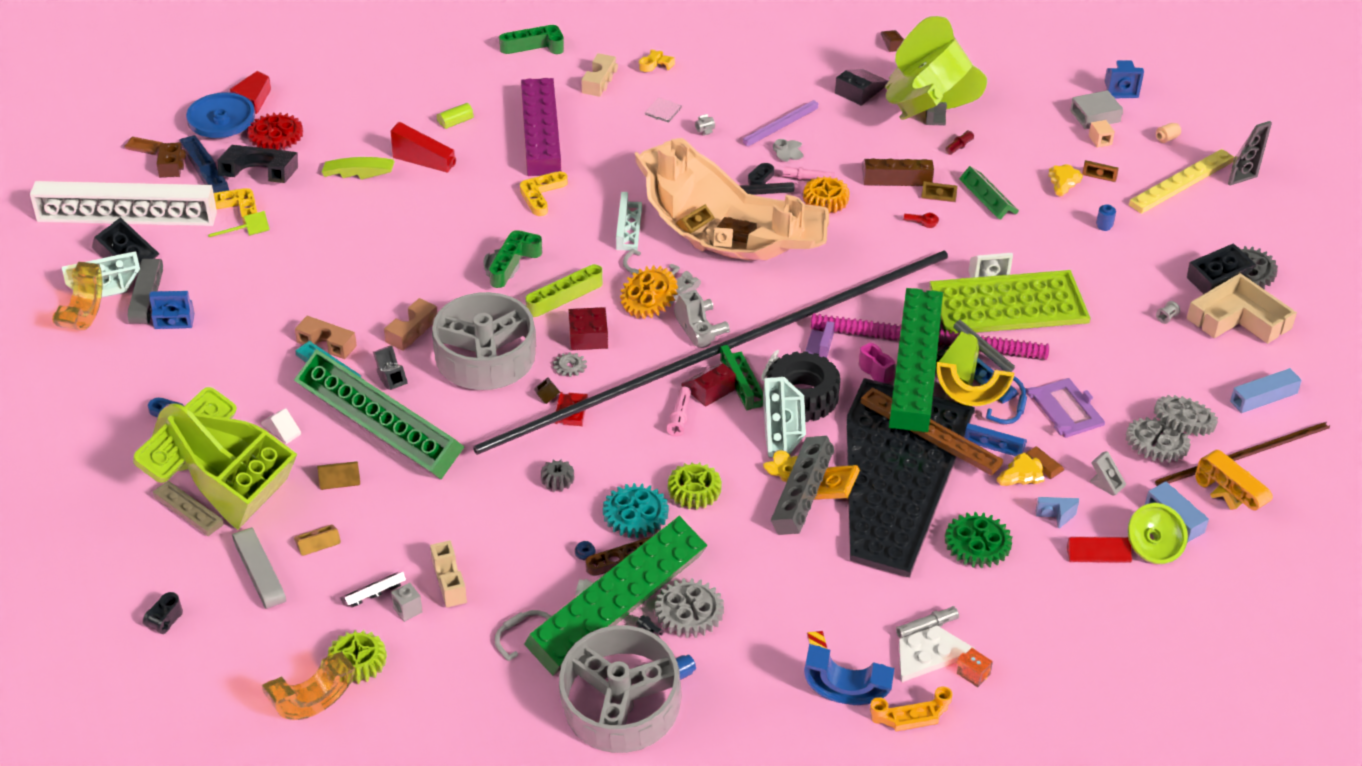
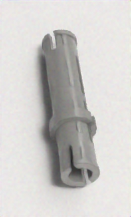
[896,606,959,639]

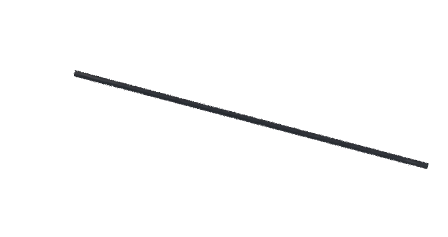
[473,250,948,455]

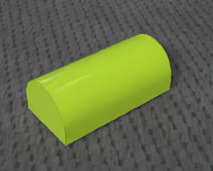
[437,103,474,129]

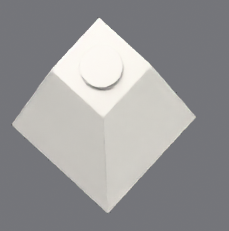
[968,253,1013,278]

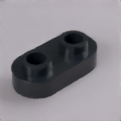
[748,163,775,185]

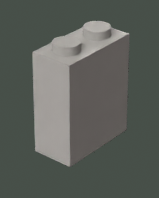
[1070,90,1123,129]

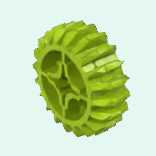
[667,462,722,510]
[327,630,387,684]

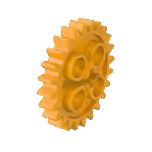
[620,265,678,319]

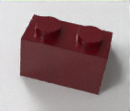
[681,363,736,407]

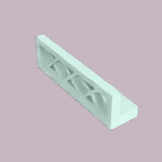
[616,192,642,251]

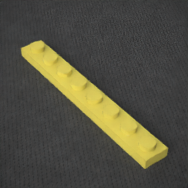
[1129,149,1235,214]

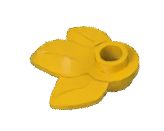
[763,450,798,482]

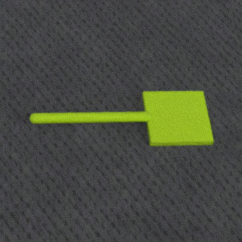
[208,211,270,237]

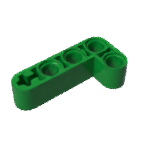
[499,25,564,55]
[489,230,543,288]

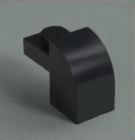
[373,345,408,390]

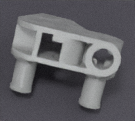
[674,290,730,348]

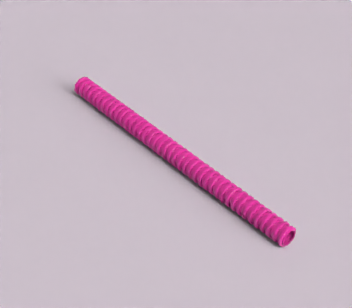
[810,313,1050,360]

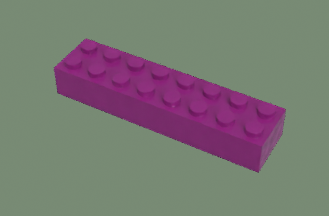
[521,78,561,176]

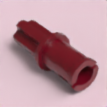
[946,130,974,155]

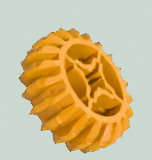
[803,176,850,214]

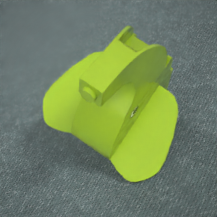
[885,16,987,120]

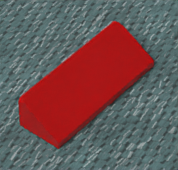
[1067,537,1132,563]

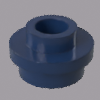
[575,541,596,560]

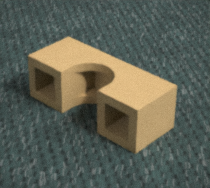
[582,53,618,97]
[430,540,467,608]

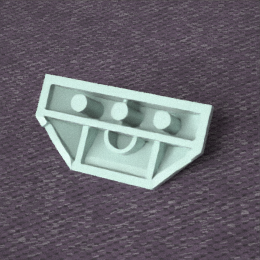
[62,252,140,300]
[763,377,806,457]

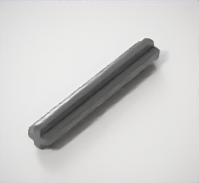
[953,320,1015,372]

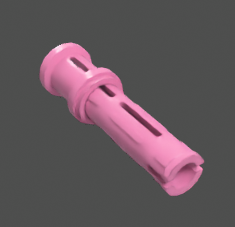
[667,387,691,436]

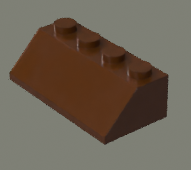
[862,158,934,186]

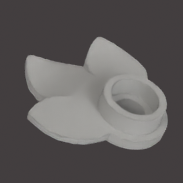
[773,139,804,162]

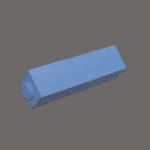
[1230,368,1302,414]

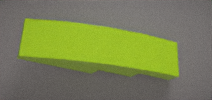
[322,157,395,180]

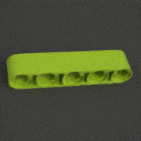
[526,264,603,317]

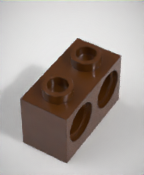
[156,142,186,178]

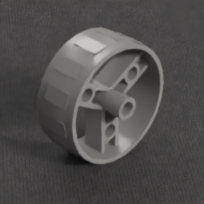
[432,292,536,390]
[559,625,682,753]

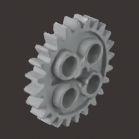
[1154,395,1218,436]
[1126,417,1191,463]
[655,578,724,638]

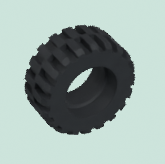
[767,351,841,422]

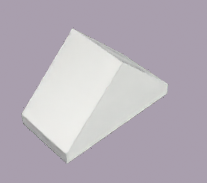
[261,408,301,444]

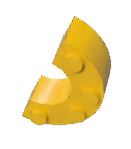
[936,362,1015,406]

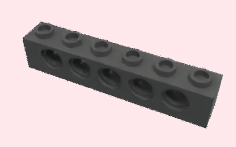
[771,435,834,535]

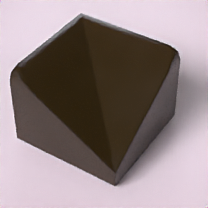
[534,377,560,404]

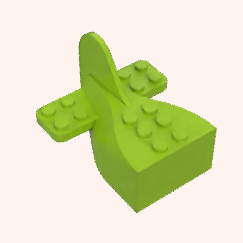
[133,387,297,530]

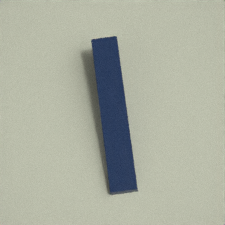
[179,135,229,193]

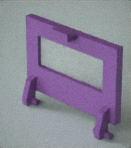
[1025,378,1105,438]

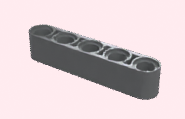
[128,259,163,324]

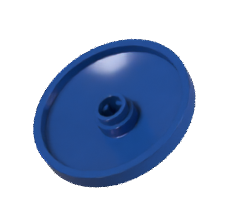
[186,92,255,138]

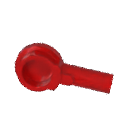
[903,212,939,228]

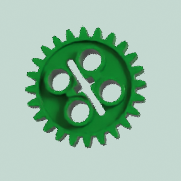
[945,512,1012,568]

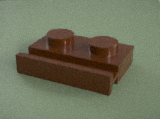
[714,217,757,243]

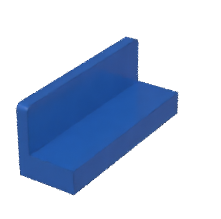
[964,423,1027,456]

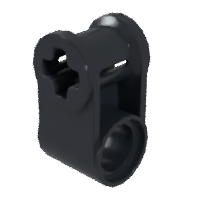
[143,592,183,634]

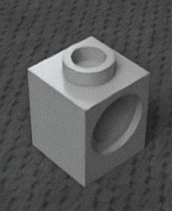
[391,583,423,622]

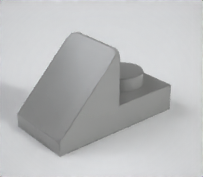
[1090,451,1127,496]

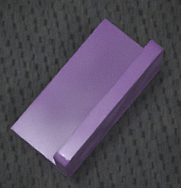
[805,321,835,358]

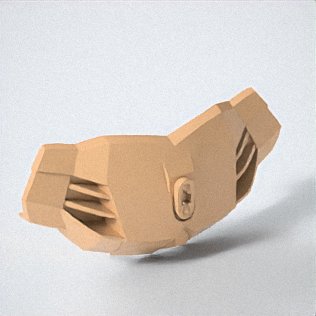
[635,138,829,261]

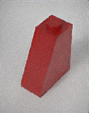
[230,71,271,114]

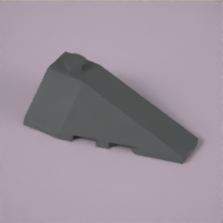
[1228,121,1272,186]

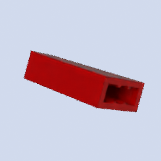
[390,121,456,173]

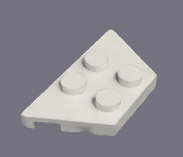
[899,626,976,682]

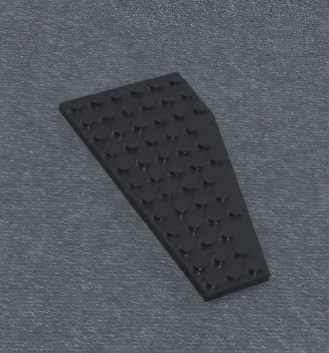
[846,378,975,578]

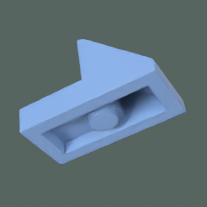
[1035,497,1079,528]

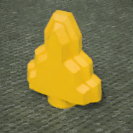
[1048,164,1083,197]
[997,453,1045,486]

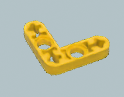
[520,171,568,216]
[213,188,257,224]

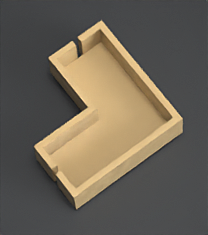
[1186,273,1297,344]

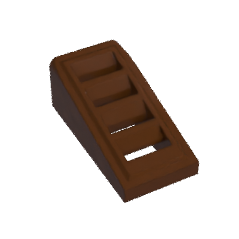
[881,30,904,52]

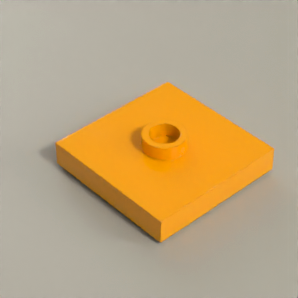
[814,465,860,500]

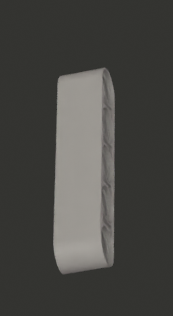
[232,527,286,609]

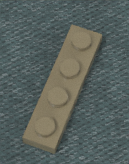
[153,481,224,536]

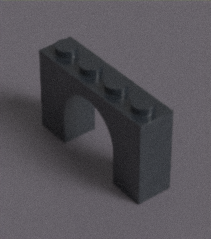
[217,144,298,183]

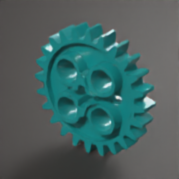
[603,483,669,538]

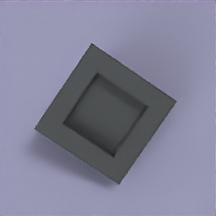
[925,102,947,126]

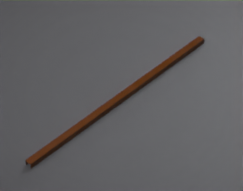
[1155,421,1330,486]

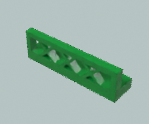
[959,166,1019,220]
[720,345,764,411]

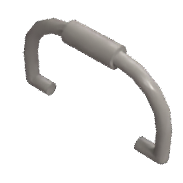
[623,249,680,275]
[494,610,552,661]

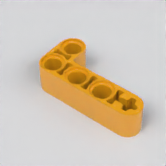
[1195,449,1273,511]

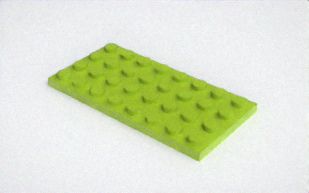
[929,270,1091,334]

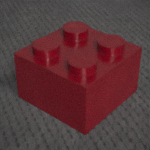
[568,307,608,351]

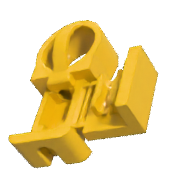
[639,49,675,72]

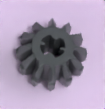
[541,459,574,492]

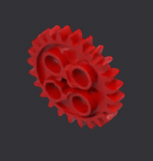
[248,112,303,150]

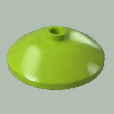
[1128,503,1188,564]

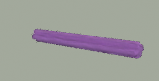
[743,100,819,147]

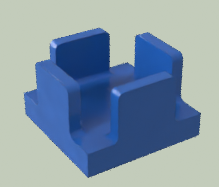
[1104,60,1144,99]

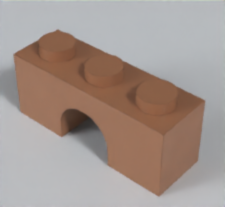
[384,298,437,351]
[295,315,357,360]

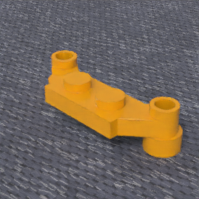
[870,686,953,732]

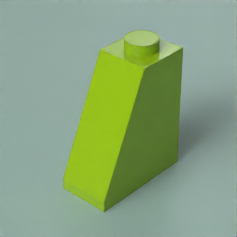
[939,331,979,386]

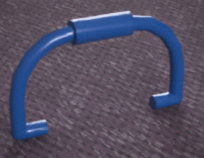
[986,370,1027,425]

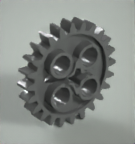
[1238,246,1278,289]

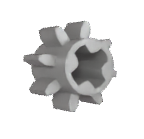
[695,114,715,136]

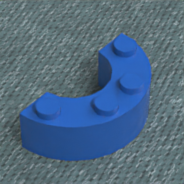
[804,644,895,705]

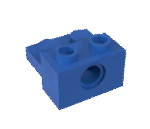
[149,291,195,329]

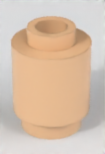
[1156,122,1181,143]

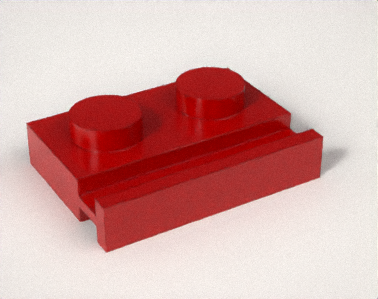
[555,392,588,427]

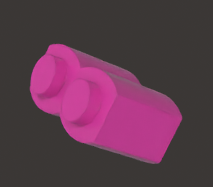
[858,342,895,384]

